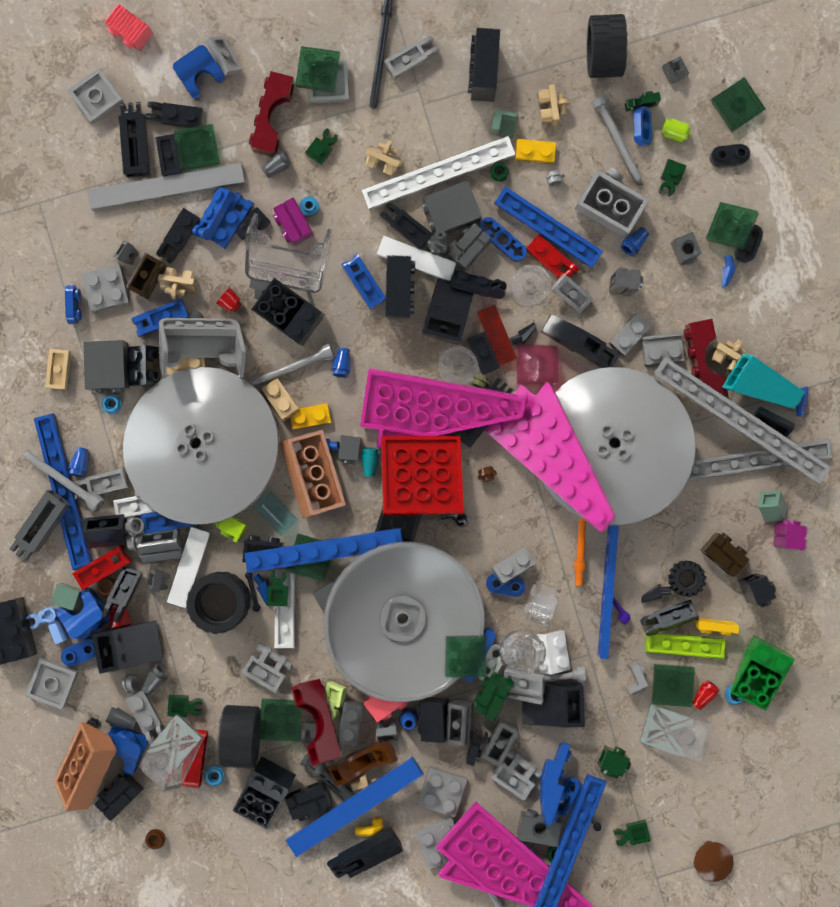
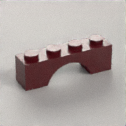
[249,71,295,157]
[683,319,729,397]
[291,679,341,766]

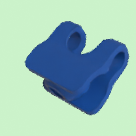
[173,45,225,100]
[56,587,110,639]
[106,726,148,777]

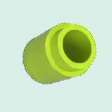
[661,118,692,143]

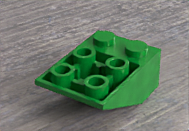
[730,635,795,711]

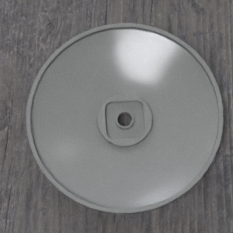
[123,367,280,525]
[541,367,695,526]
[324,542,484,702]

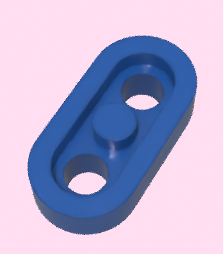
[633,106,652,147]
[65,285,82,324]
[486,573,525,597]
[61,638,96,666]
[556,777,583,816]

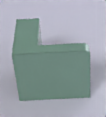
[490,109,518,138]
[758,491,787,522]
[50,583,82,610]

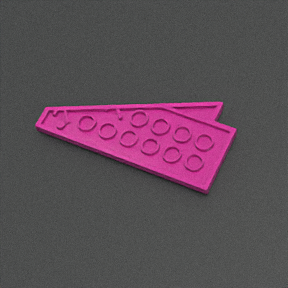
[360,368,526,448]
[484,382,616,532]
[436,801,594,907]

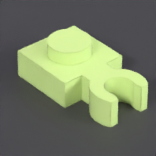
[325,681,347,720]

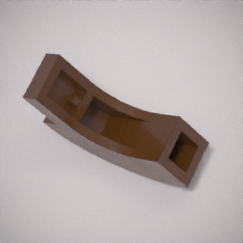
[327,740,398,785]

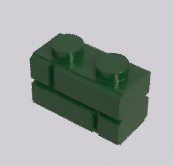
[474,672,514,721]

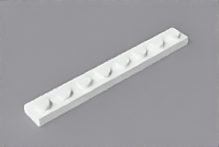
[362,136,515,210]

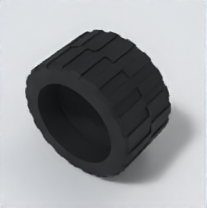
[587,14,627,78]
[186,571,251,634]
[218,705,261,769]

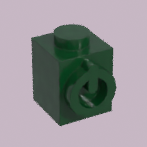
[597,745,631,779]

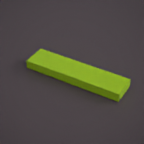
[645,633,726,659]

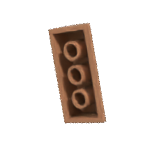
[280,430,346,518]
[54,722,116,811]

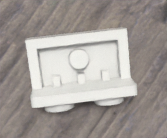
[534,630,570,675]

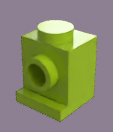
[215,517,248,542]

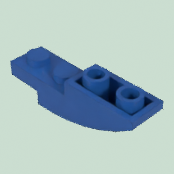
[540,742,571,826]

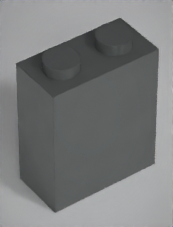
[421,180,482,234]
[83,340,129,394]

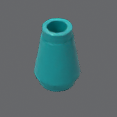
[360,448,380,477]

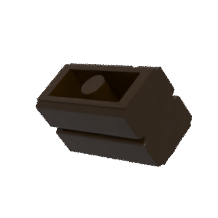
[126,253,167,300]
[700,533,750,577]

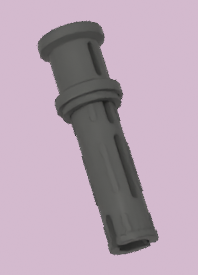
[299,753,353,801]

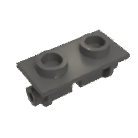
[427,230,447,256]

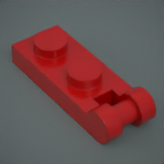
[526,234,580,279]
[72,545,132,590]

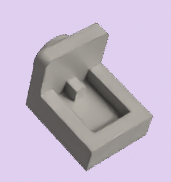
[625,661,648,695]

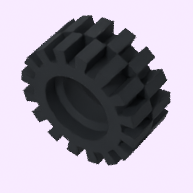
[668,560,707,597]

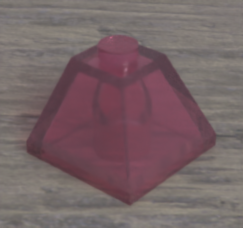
[516,344,559,385]

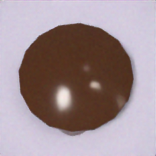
[693,841,733,882]

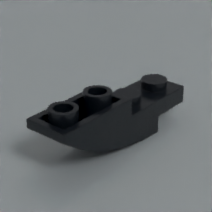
[541,315,620,368]

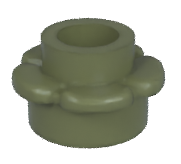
[471,374,490,389]

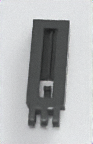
[10,490,71,562]

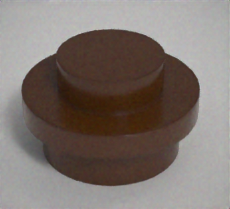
[477,466,497,482]
[97,577,116,597]
[145,829,166,850]

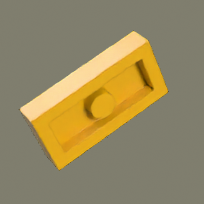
[515,139,556,164]
[290,403,331,430]
[694,618,739,636]

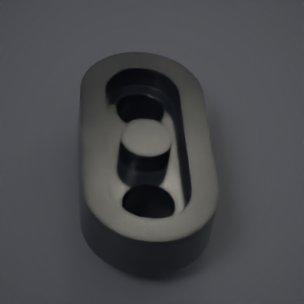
[710,144,750,167]
[735,224,763,263]

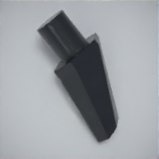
[510,322,536,345]
[641,584,672,603]

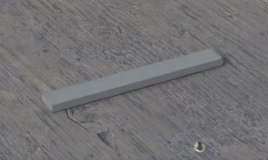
[87,163,245,211]
[687,439,833,481]

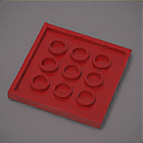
[381,436,464,515]

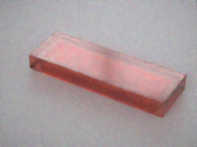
[477,304,517,366]

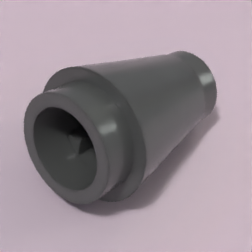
[262,150,292,178]
[141,664,169,695]
[105,707,136,731]

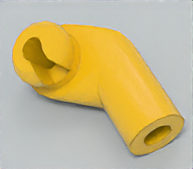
[355,817,384,837]

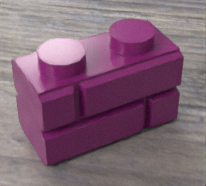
[273,197,314,246]
[773,520,807,550]

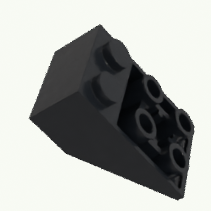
[251,278,326,346]
[422,278,473,345]
[92,620,164,674]
[522,682,585,727]
[232,756,296,829]

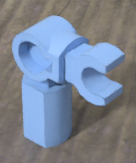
[26,606,68,644]

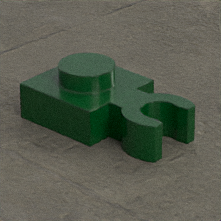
[624,91,661,112]
[305,128,338,166]
[659,159,687,197]
[267,571,289,606]
[167,695,203,717]
[613,819,651,846]

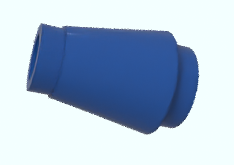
[621,227,649,256]
[331,347,351,378]
[68,447,89,477]
[399,709,419,730]

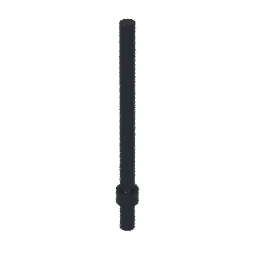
[369,0,393,108]

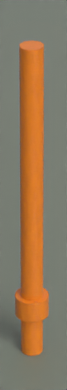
[574,518,587,586]

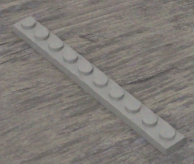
[653,358,831,484]

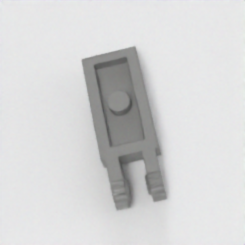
[384,36,440,80]
[73,468,129,499]
[125,690,168,747]

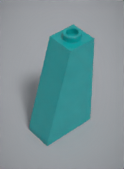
[722,354,805,409]

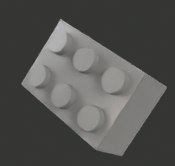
[575,170,649,238]

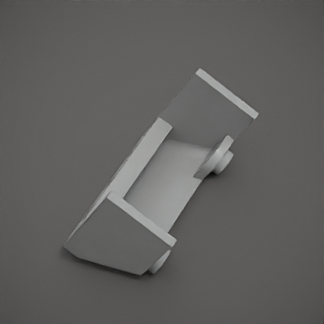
[159,318,246,378]

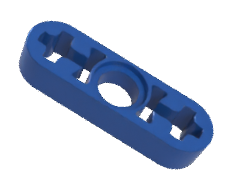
[479,217,527,262]

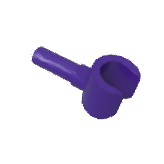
[613,598,631,624]

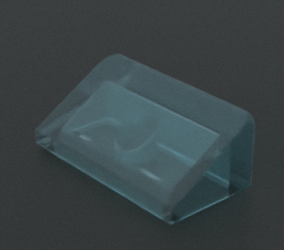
[254,491,298,536]

